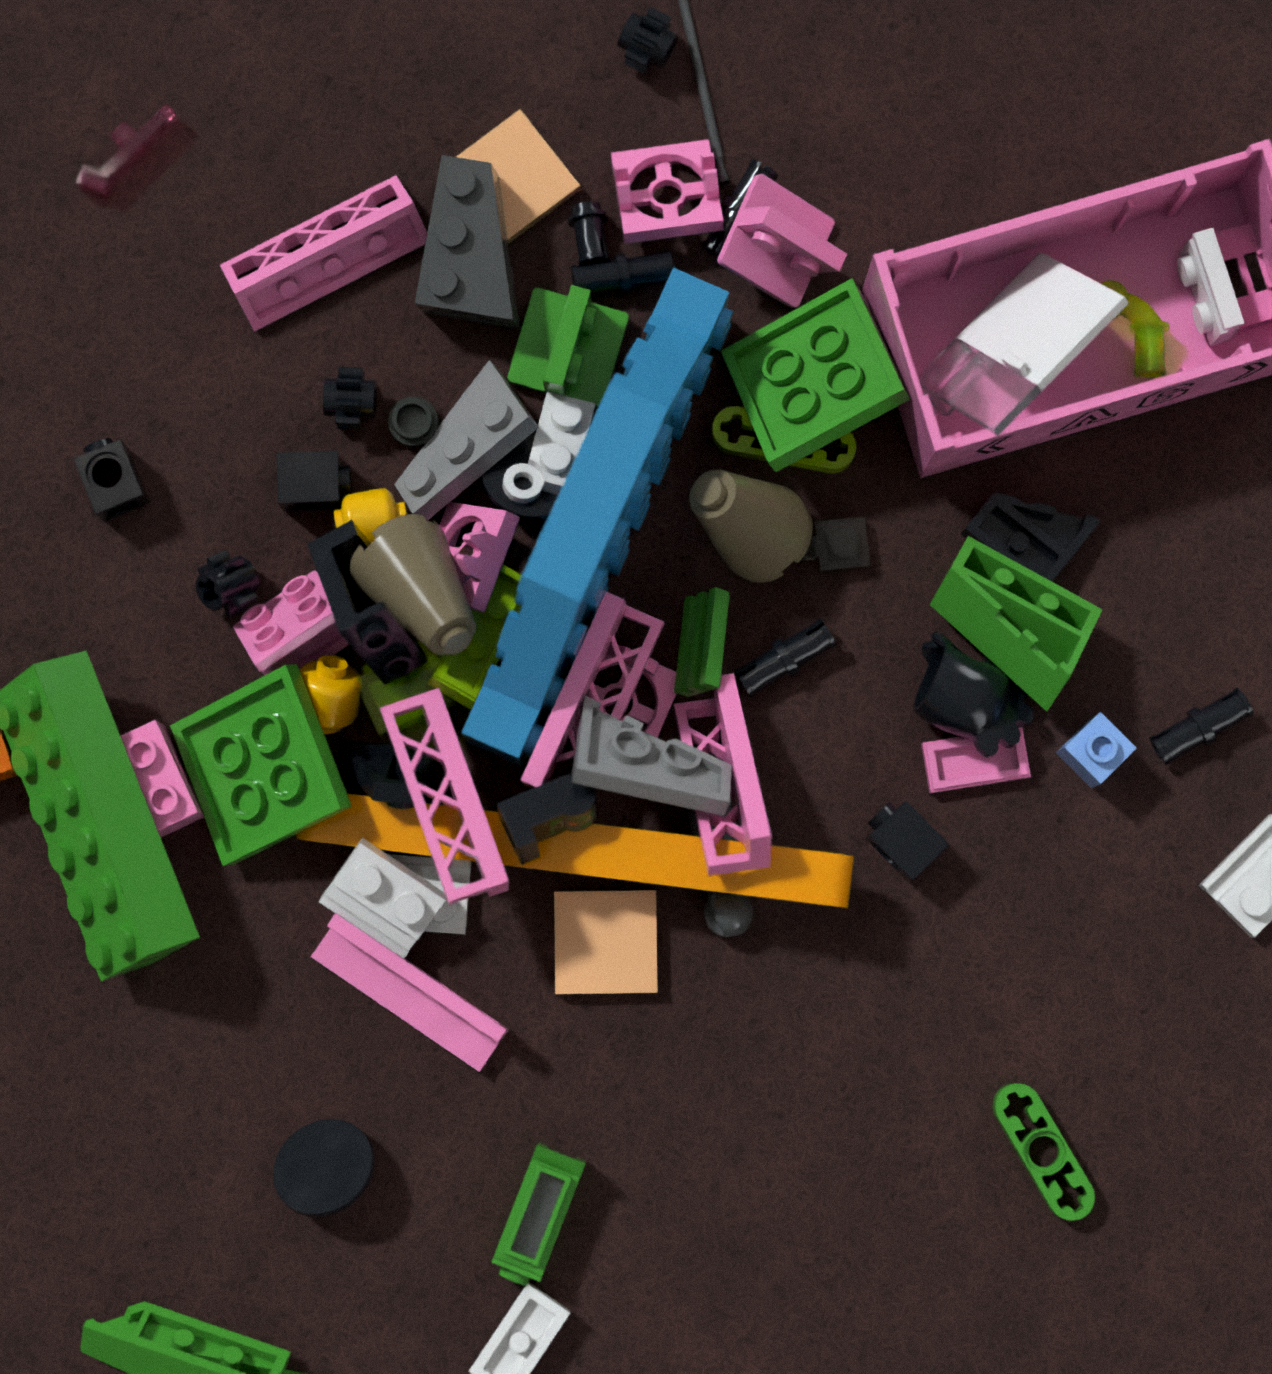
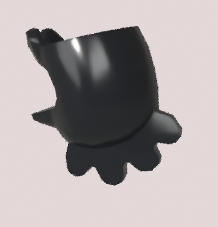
[913,632,1034,758]

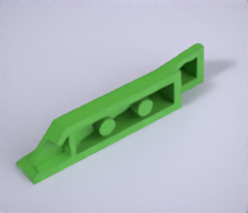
[81,1301,306,1374]

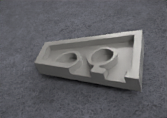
[394,360,539,521]
[572,696,732,816]

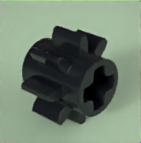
[617,7,678,74]
[323,367,377,430]
[196,550,259,617]

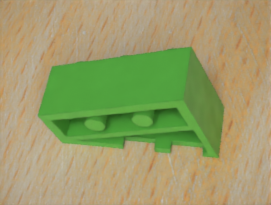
[930,536,1103,711]

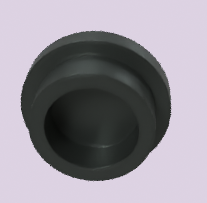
[388,396,439,447]

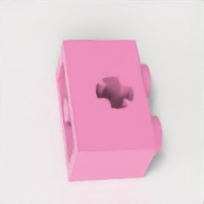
[120,720,204,838]

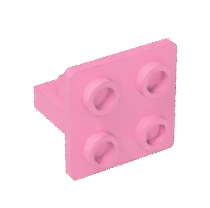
[717,174,847,308]
[233,571,349,675]

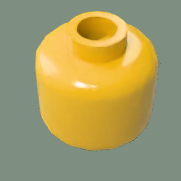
[334,488,408,543]
[300,655,362,734]

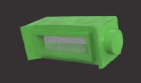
[491,1142,586,1286]

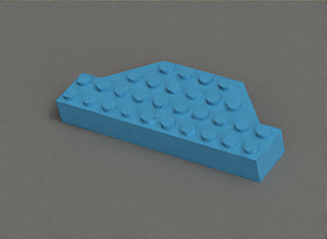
[461,268,734,767]

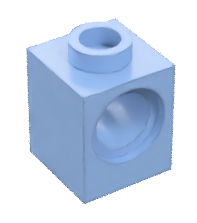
[1056,712,1137,789]

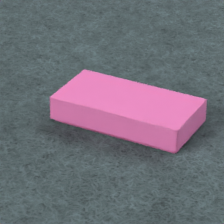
[921,727,1031,794]

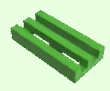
[674,587,730,697]

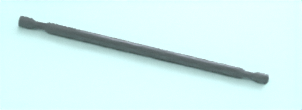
[678,0,729,184]

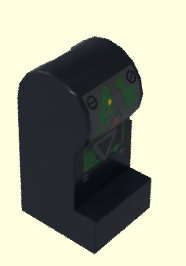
[497,773,598,865]

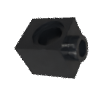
[73,438,151,522]
[277,451,352,511]
[866,801,949,882]

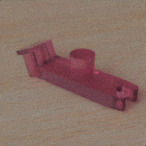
[76,104,179,198]

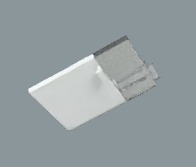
[918,253,1129,436]

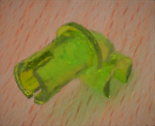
[1101,280,1170,378]

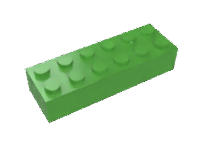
[0,651,200,982]

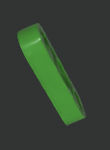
[992,1083,1095,1221]

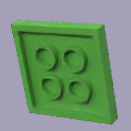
[721,278,911,472]
[170,664,352,866]

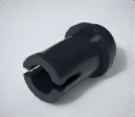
[568,201,611,266]

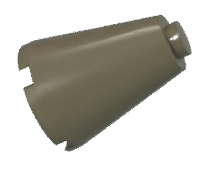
[689,470,813,583]
[350,514,476,655]

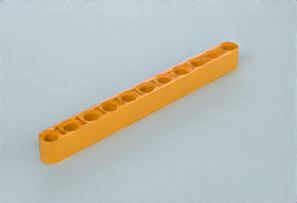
[296,794,854,908]

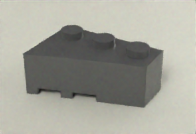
[415,155,521,330]

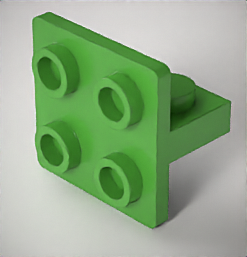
[507,285,629,408]

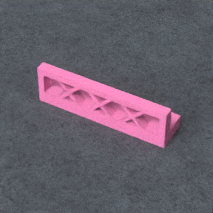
[220,175,427,332]
[521,592,665,788]
[674,673,771,876]
[380,688,509,905]
[311,913,509,1072]

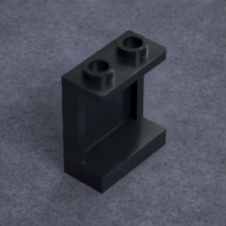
[307,520,428,685]

